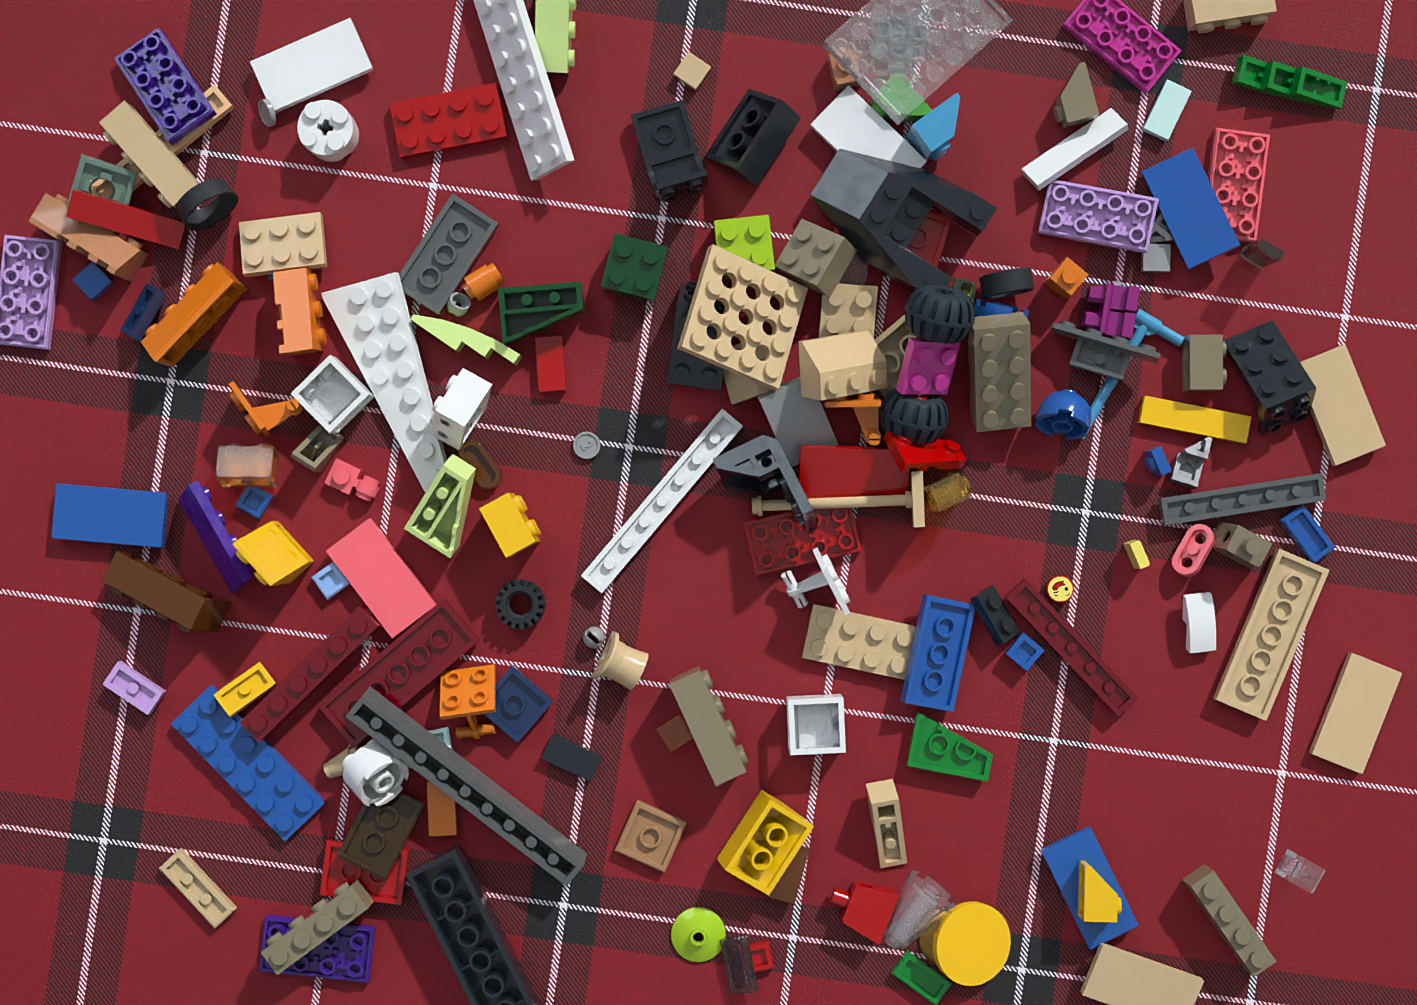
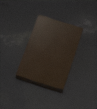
[337,792,425,880]

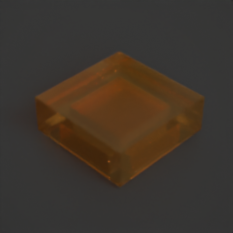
[656,714,693,752]

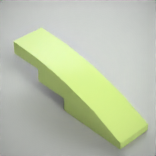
[411,315,522,366]

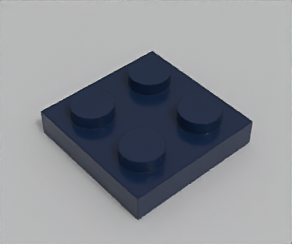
[484,665,554,743]

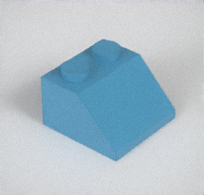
[906,93,960,162]

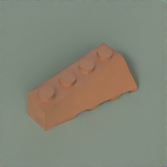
[29,193,149,282]

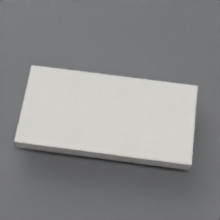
[250,18,374,113]
[810,85,927,168]

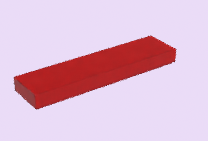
[66,189,185,249]

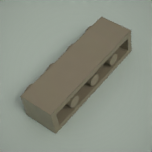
[1182,864,1277,977]

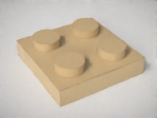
[819,283,878,339]

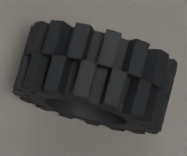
[495,579,546,629]

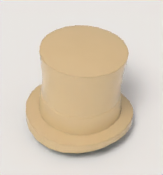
[591,631,649,691]

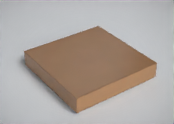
[615,799,687,873]

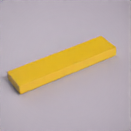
[1138,396,1252,444]

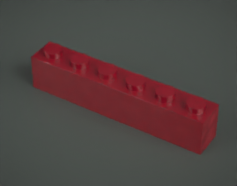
[239,605,382,742]

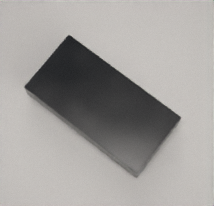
[541,733,602,781]

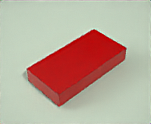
[535,335,567,392]

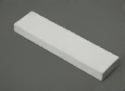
[1022,108,1128,191]

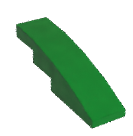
[1232,55,1347,109]

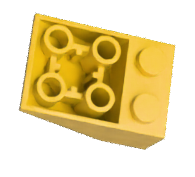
[233,521,314,586]

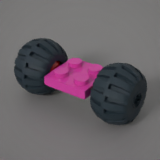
[880,285,975,445]

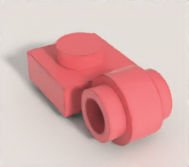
[324,458,380,502]

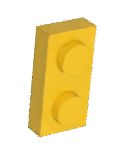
[213,662,277,718]

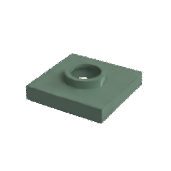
[66,154,138,209]

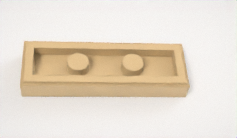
[159,848,237,928]

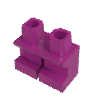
[1081,283,1140,340]

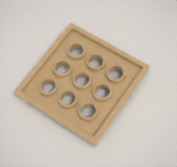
[677,244,808,390]

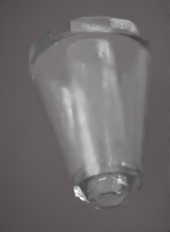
[884,871,955,949]

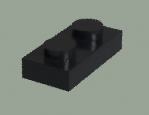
[970,585,1020,646]

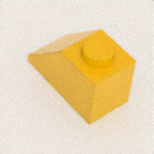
[1078,861,1122,923]

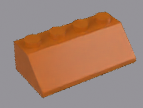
[141,262,248,367]

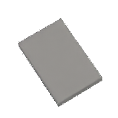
[757,376,838,467]

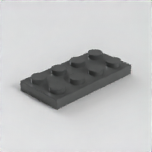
[399,193,499,316]

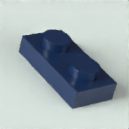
[120,283,167,342]

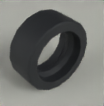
[979,267,1034,299]

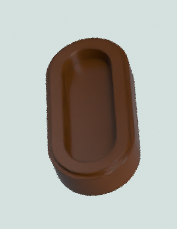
[458,440,502,489]

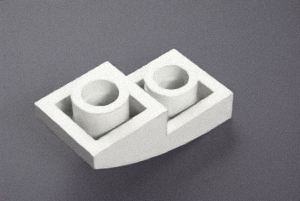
[1182,592,1216,653]

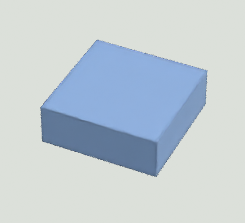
[311,561,350,600]

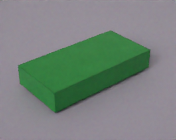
[891,949,952,1005]

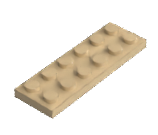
[1213,549,1330,721]

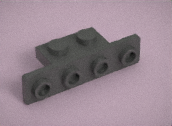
[1051,321,1161,382]

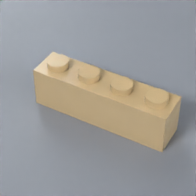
[99,101,199,208]

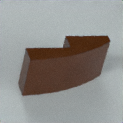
[768,846,810,905]

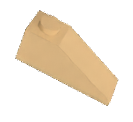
[866,779,907,868]

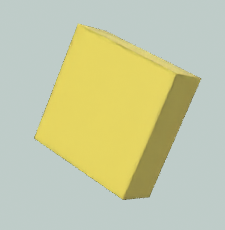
[1123,540,1150,569]

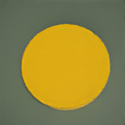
[933,901,1011,986]

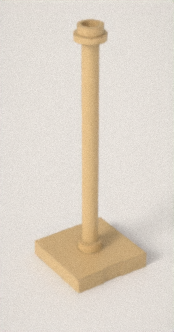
[752,471,925,527]

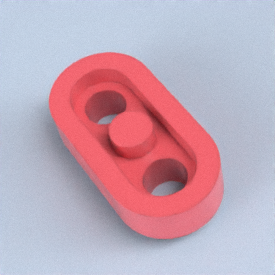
[1172,524,1215,577]

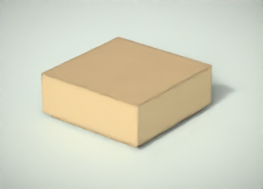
[673,52,711,91]

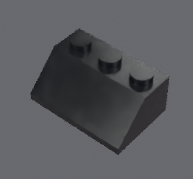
[705,89,801,187]

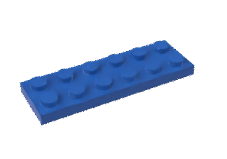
[171,685,327,841]

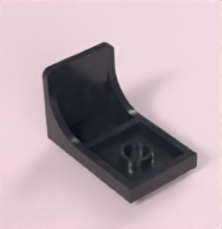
[631,100,708,202]
[667,281,730,391]
[1223,320,1316,434]

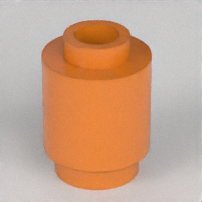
[462,263,504,301]

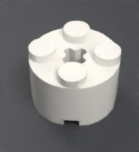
[297,100,359,162]
[342,739,409,806]

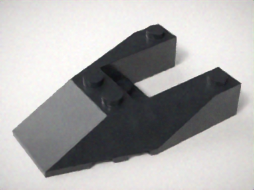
[810,148,997,292]

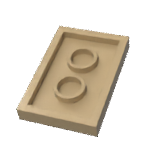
[239,212,327,277]

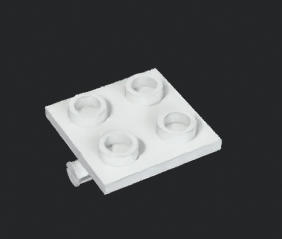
[781,548,850,616]

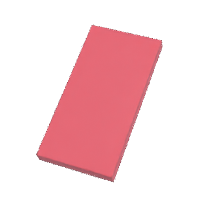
[1208,128,1270,244]
[326,518,437,638]

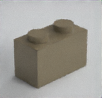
[1182,335,1227,392]

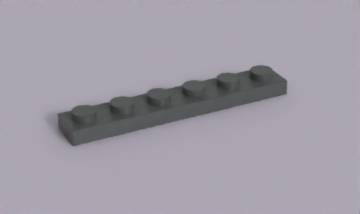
[1158,473,1326,525]

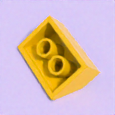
[717,790,814,895]

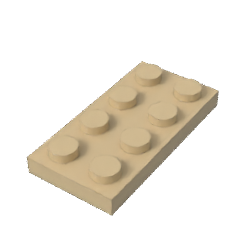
[802,604,916,680]

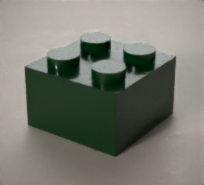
[601,233,668,304]

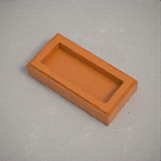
[427,781,458,836]

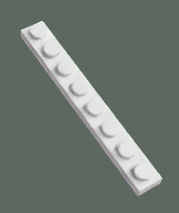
[581,409,743,593]

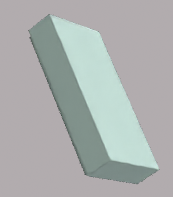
[1142,79,1192,142]

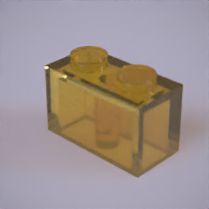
[923,472,971,512]

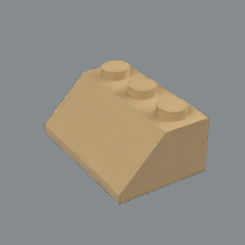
[799,330,888,401]

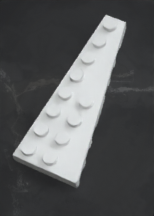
[321,272,447,492]

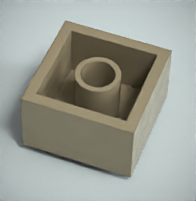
[775,219,857,298]

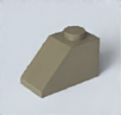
[1053,62,1099,129]

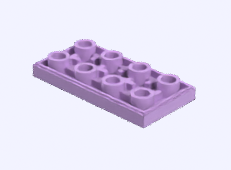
[1038,180,1159,254]
[0,235,62,350]

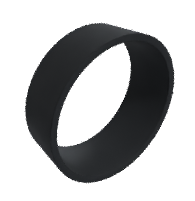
[176,179,238,231]

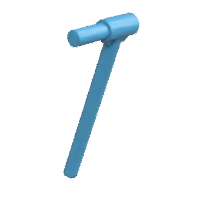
[1080,308,1185,440]

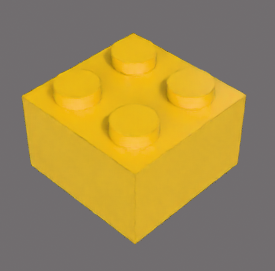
[479,492,541,558]

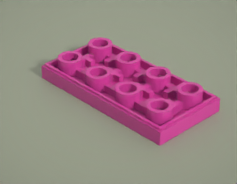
[1062,0,1182,95]

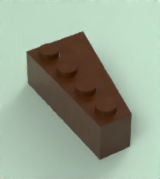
[102,551,232,633]

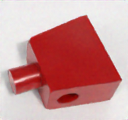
[829,881,899,944]

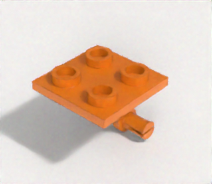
[229,381,303,438]
[823,391,881,446]
[440,664,496,739]

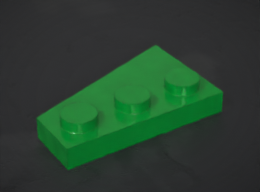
[906,711,993,782]

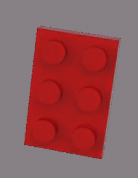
[320,838,410,905]

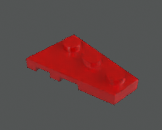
[884,432,967,473]

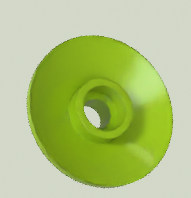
[671,907,726,962]

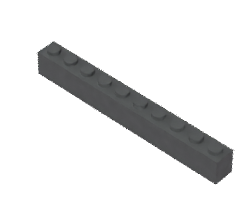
[346,687,587,886]

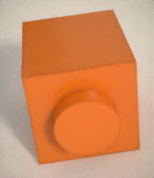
[1044,257,1089,300]

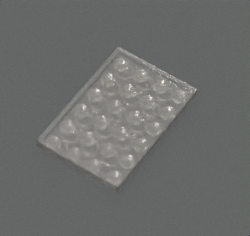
[822,0,1013,125]

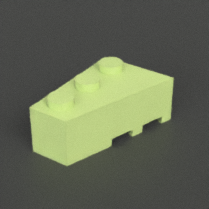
[535,0,576,73]
[404,454,476,558]

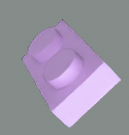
[102,661,166,715]

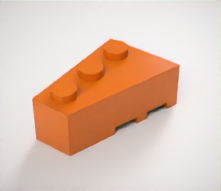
[273,268,327,356]

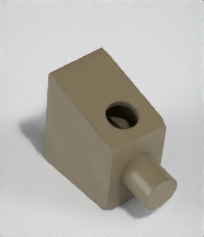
[1212,522,1272,570]

